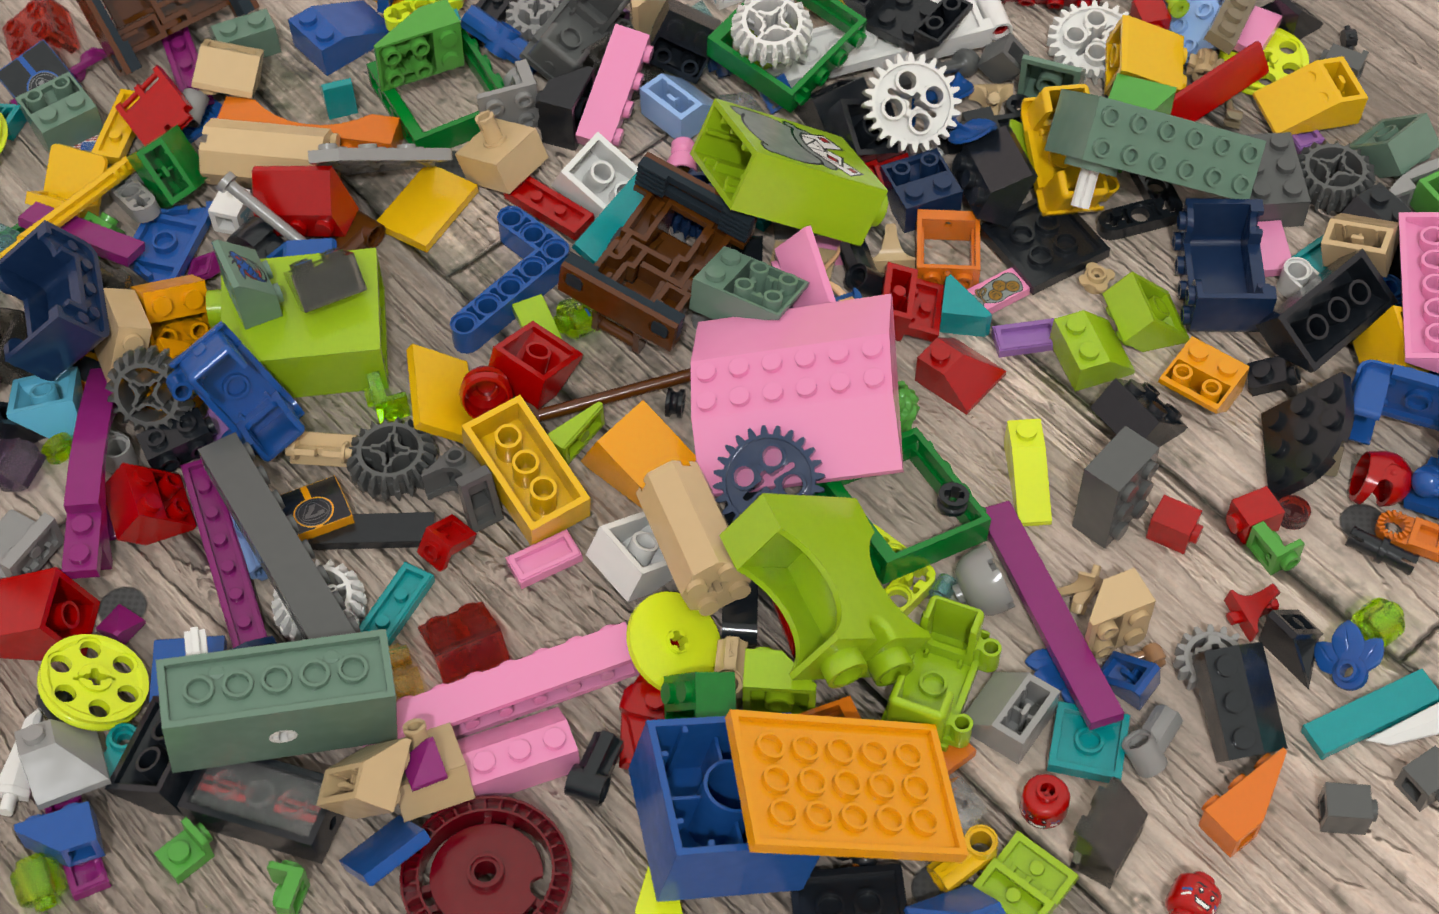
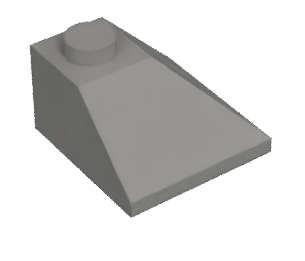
[14,719,111,811]

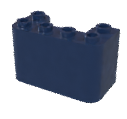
[1172,198,1277,332]
[0,220,110,381]

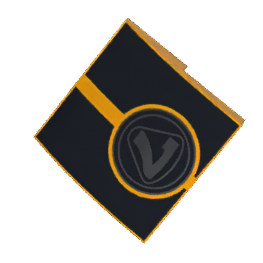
[280,475,355,541]

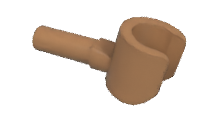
[1126,643,1166,668]

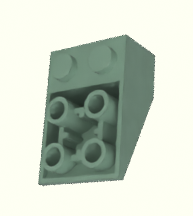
[689,246,809,320]

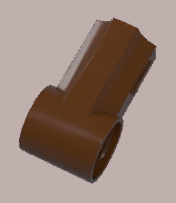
[334,210,386,251]

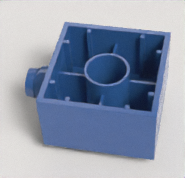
[628,712,820,902]

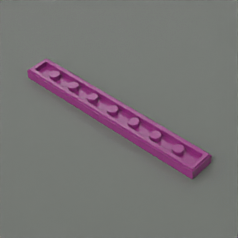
[180,459,268,648]
[985,501,1124,730]

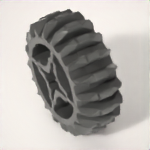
[1297,140,1376,214]
[105,345,197,431]
[346,416,437,502]

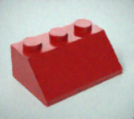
[252,166,359,237]

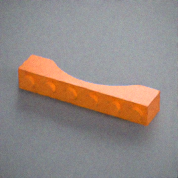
[217,96,404,148]

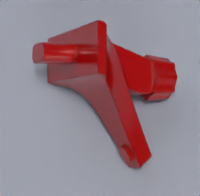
[1224,583,1280,642]

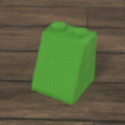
[1108,73,1177,173]

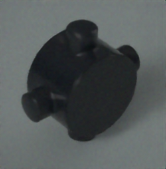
[1340,25,1358,50]

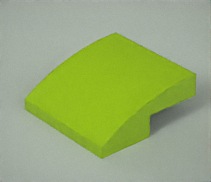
[972,830,1079,914]

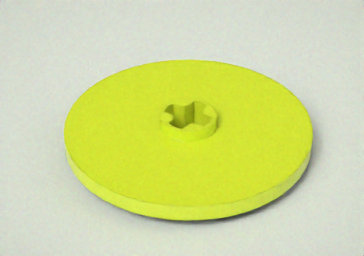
[626,591,721,691]

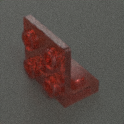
[2,0,80,61]
[418,602,511,684]

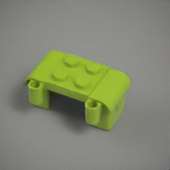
[881,595,1002,752]

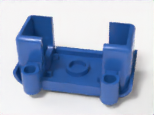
[166,321,305,462]
[1348,360,1439,465]

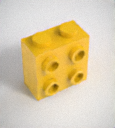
[1353,305,1430,373]

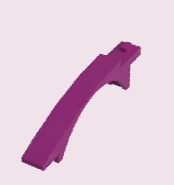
[61,368,117,579]

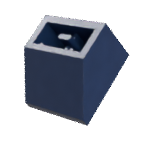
[880,148,963,233]

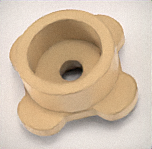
[1078,262,1115,294]

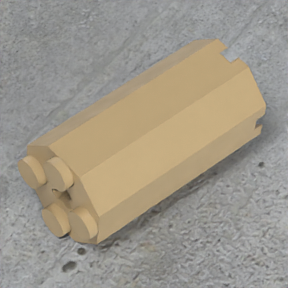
[199,118,341,188]
[636,460,751,616]

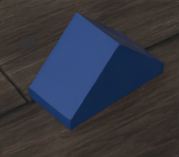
[1101,651,1160,711]

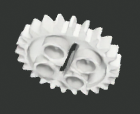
[1046,0,1129,85]
[861,52,962,154]

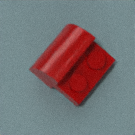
[881,262,945,342]

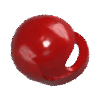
[459,366,513,419]
[1348,451,1413,507]

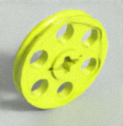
[1218,28,1309,95]
[37,634,149,731]

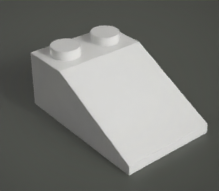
[551,132,638,218]
[586,511,673,603]

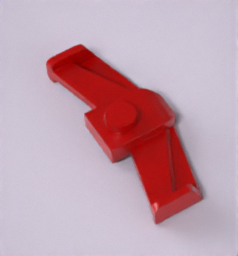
[619,640,679,770]

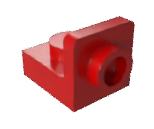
[417,514,477,572]

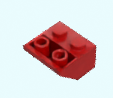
[105,462,196,545]

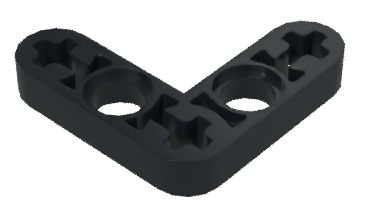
[1096,172,1183,241]

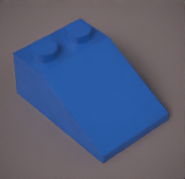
[288,0,390,76]

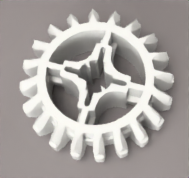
[731,0,813,69]
[271,559,367,641]

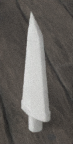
[1366,702,1439,746]
[0,709,42,816]

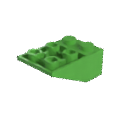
[374,0,465,92]

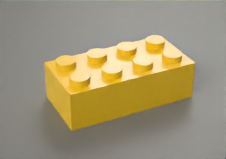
[462,395,591,546]

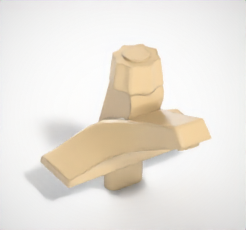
[968,83,1013,116]
[873,223,916,273]
[1057,564,1103,615]

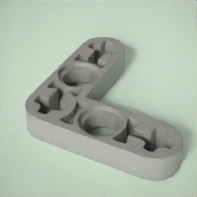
[108,171,161,223]

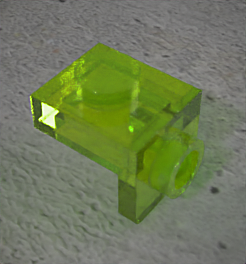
[363,371,411,424]

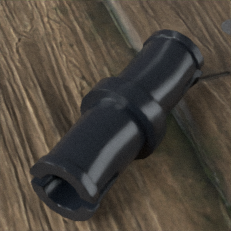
[1345,525,1420,575]

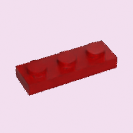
[504,176,595,241]

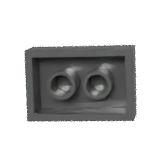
[1246,132,1311,227]
[1072,426,1160,548]

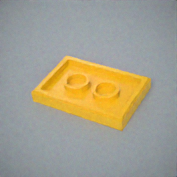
[376,166,479,253]
[406,343,474,444]

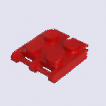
[115,65,194,145]

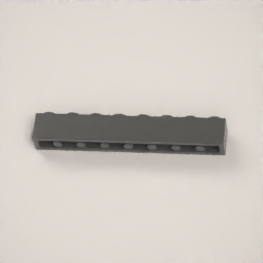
[198,432,361,640]

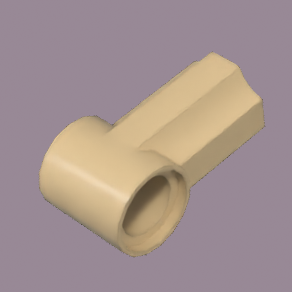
[714,636,748,710]

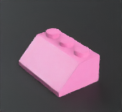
[771,225,836,308]
[457,707,580,797]

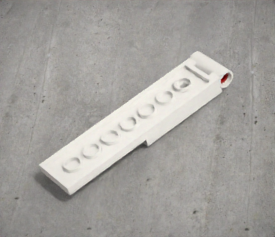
[765,0,1013,88]

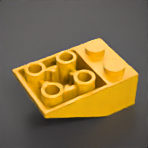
[1252,56,1368,135]

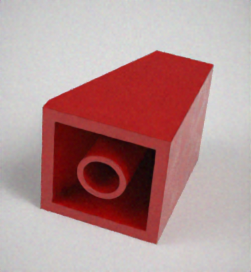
[0,567,100,662]

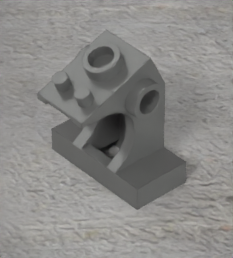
[420,445,504,532]

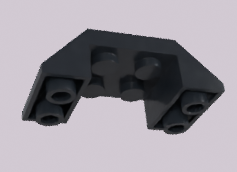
[843,0,973,55]

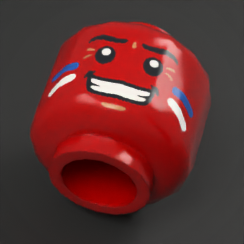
[1020,774,1071,829]
[1165,871,1222,914]

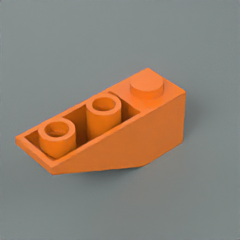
[1198,747,1287,858]

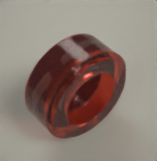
[1278,495,1311,530]

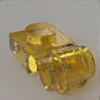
[389,643,425,702]

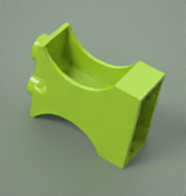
[719,493,932,688]

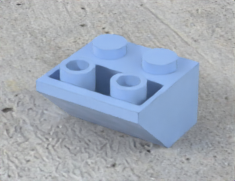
[640,73,713,139]

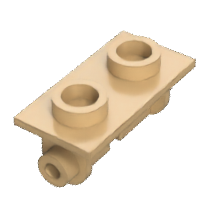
[285,431,357,467]

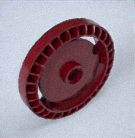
[399,795,573,914]

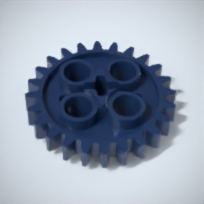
[713,425,826,522]

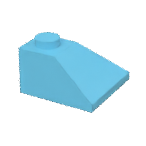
[6,366,83,440]

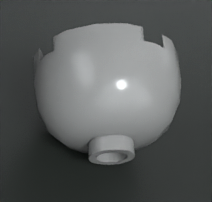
[951,544,1015,616]

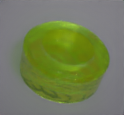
[41,432,73,465]

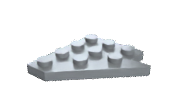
[308,143,452,175]

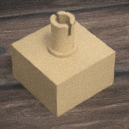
[455,110,549,194]
[398,718,476,822]

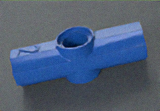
[461,4,537,75]

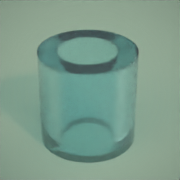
[929,573,957,599]

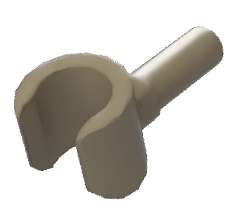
[1223,98,1244,129]

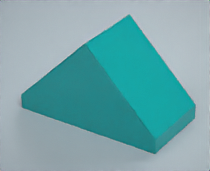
[319,78,358,120]
[939,274,992,337]

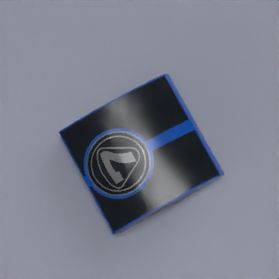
[0,40,82,100]

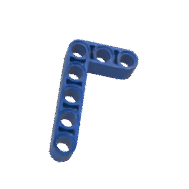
[450,206,570,354]

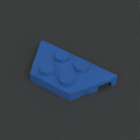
[128,201,213,283]

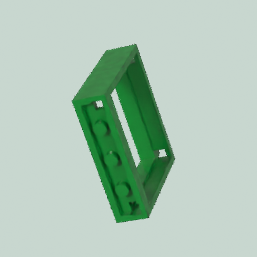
[707,0,867,113]
[366,27,505,148]
[815,427,992,584]

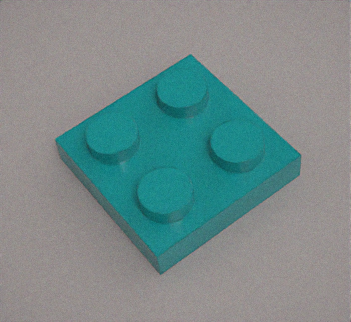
[1047,701,1130,785]

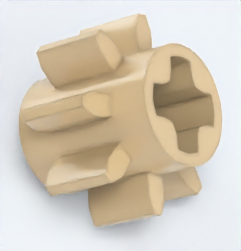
[1186,48,1225,81]

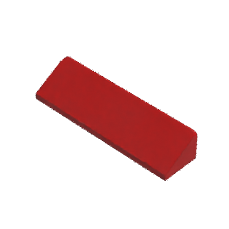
[1171,41,1269,122]

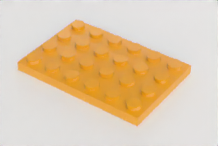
[725,709,969,863]

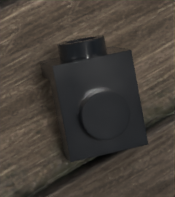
[1247,355,1301,398]

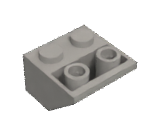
[965,672,1060,765]

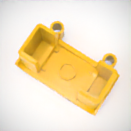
[1021,84,1120,216]

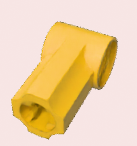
[927,824,998,893]

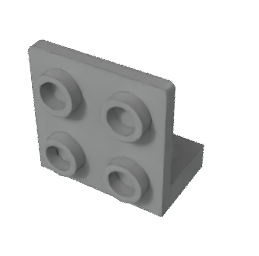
[476,59,539,128]
[0,510,64,579]

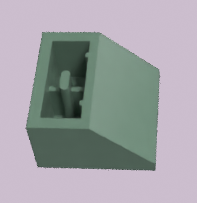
[15,72,103,154]

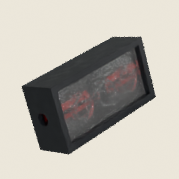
[177,759,344,864]

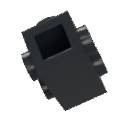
[136,407,218,472]

